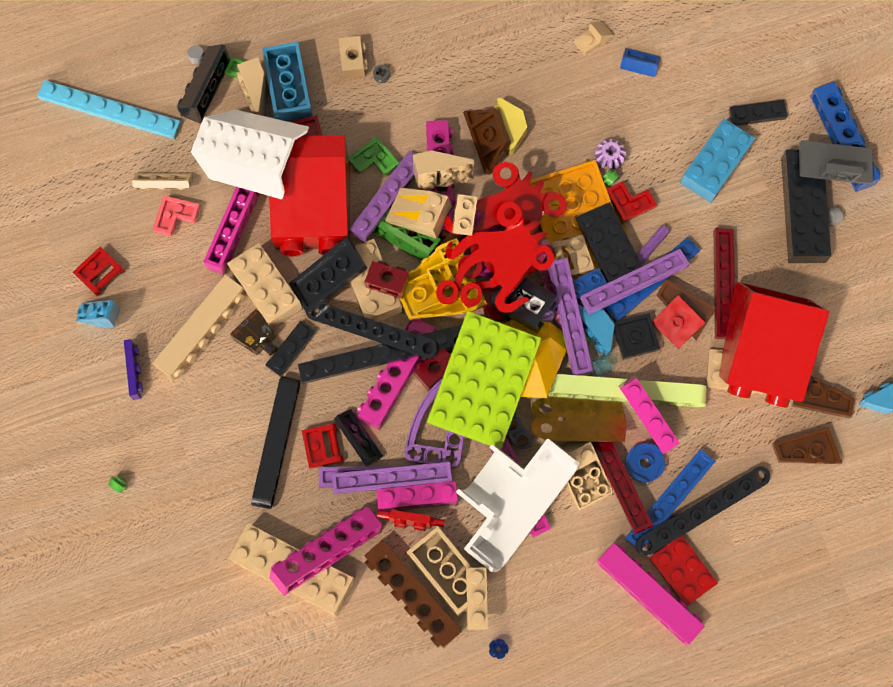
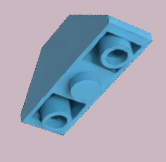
[76,300,120,328]
[578,305,615,357]
[859,382,893,414]

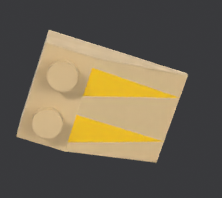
[385,188,452,239]

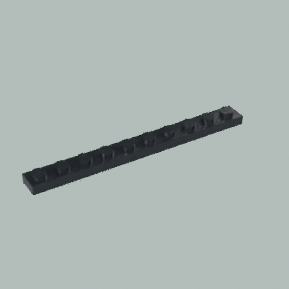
[298,325,462,384]

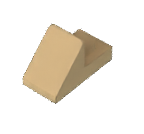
[574,22,614,56]

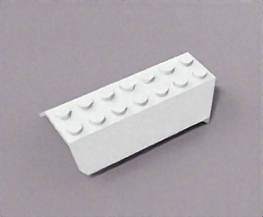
[191,110,309,199]

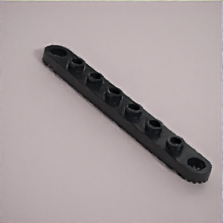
[306,304,440,359]
[635,466,770,555]

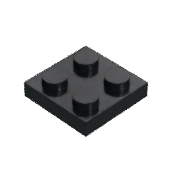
[613,313,660,360]

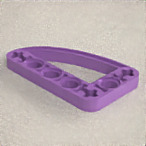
[405,379,465,468]

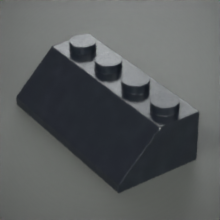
[177,44,230,124]

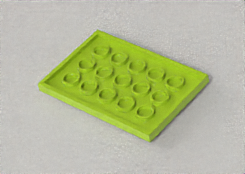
[427,311,541,450]

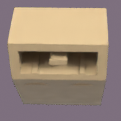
[236,57,269,116]
[413,150,474,191]
[562,441,614,511]

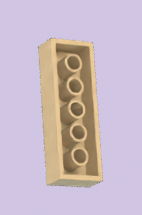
[228,523,355,616]

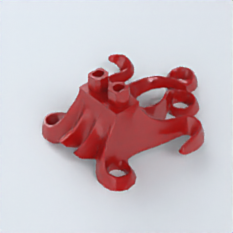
[444,162,567,279]
[436,202,554,313]

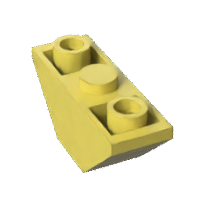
[494,98,527,156]

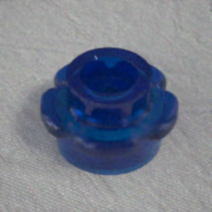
[489,639,509,659]

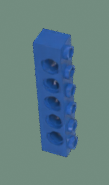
[810,81,881,192]

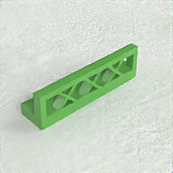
[373,210,441,261]

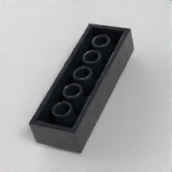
[781,150,831,263]

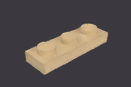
[132,173,192,190]
[466,567,488,630]

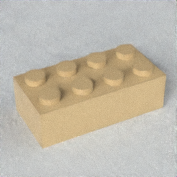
[350,239,402,322]
[227,243,302,329]
[407,526,489,616]

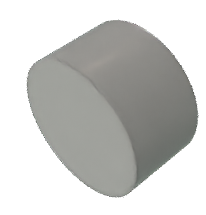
[187,46,204,64]
[828,207,843,226]

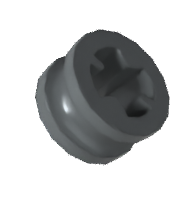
[373,65,390,83]

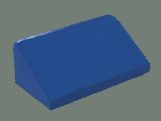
[620,48,660,77]

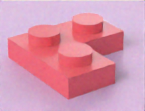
[152,196,200,236]

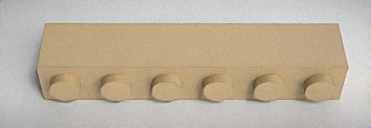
[152,275,245,381]

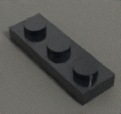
[729,100,788,126]
[265,321,316,377]
[334,409,383,466]

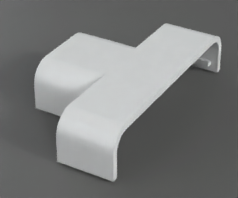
[456,439,580,572]

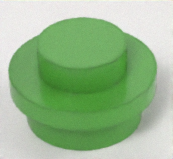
[602,169,619,186]
[108,475,128,493]

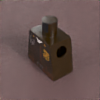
[230,309,278,356]

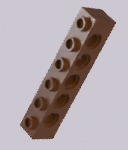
[364,540,462,649]

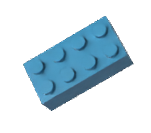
[262,42,313,122]
[680,119,755,203]

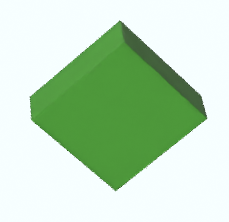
[225,57,246,79]

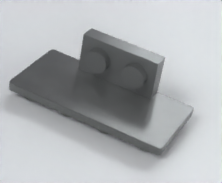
[799,140,873,185]

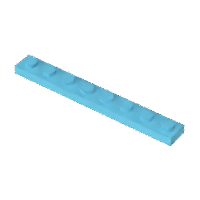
[37,80,181,140]

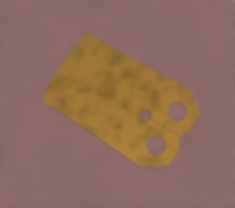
[531,397,626,442]

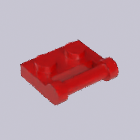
[73,247,125,296]
[301,423,344,469]

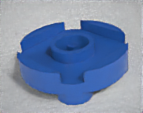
[625,443,665,483]

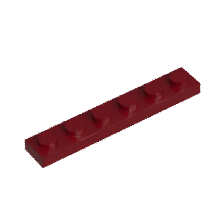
[713,228,735,339]
[590,441,653,535]

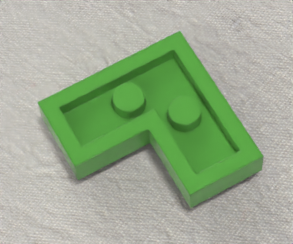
[349,137,399,177]

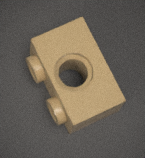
[338,36,368,79]
[452,194,477,236]

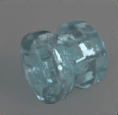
[591,355,612,377]

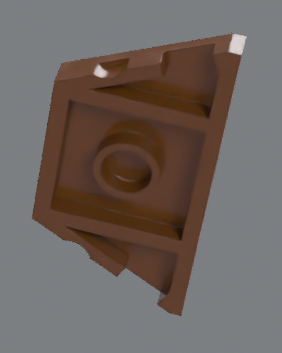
[463,109,511,175]

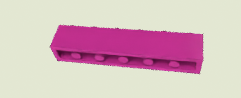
[596,543,705,646]

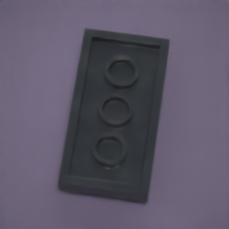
[575,202,643,283]
[289,237,368,314]

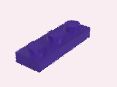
[124,339,143,400]

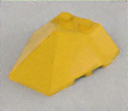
[400,238,487,320]
[504,320,567,398]

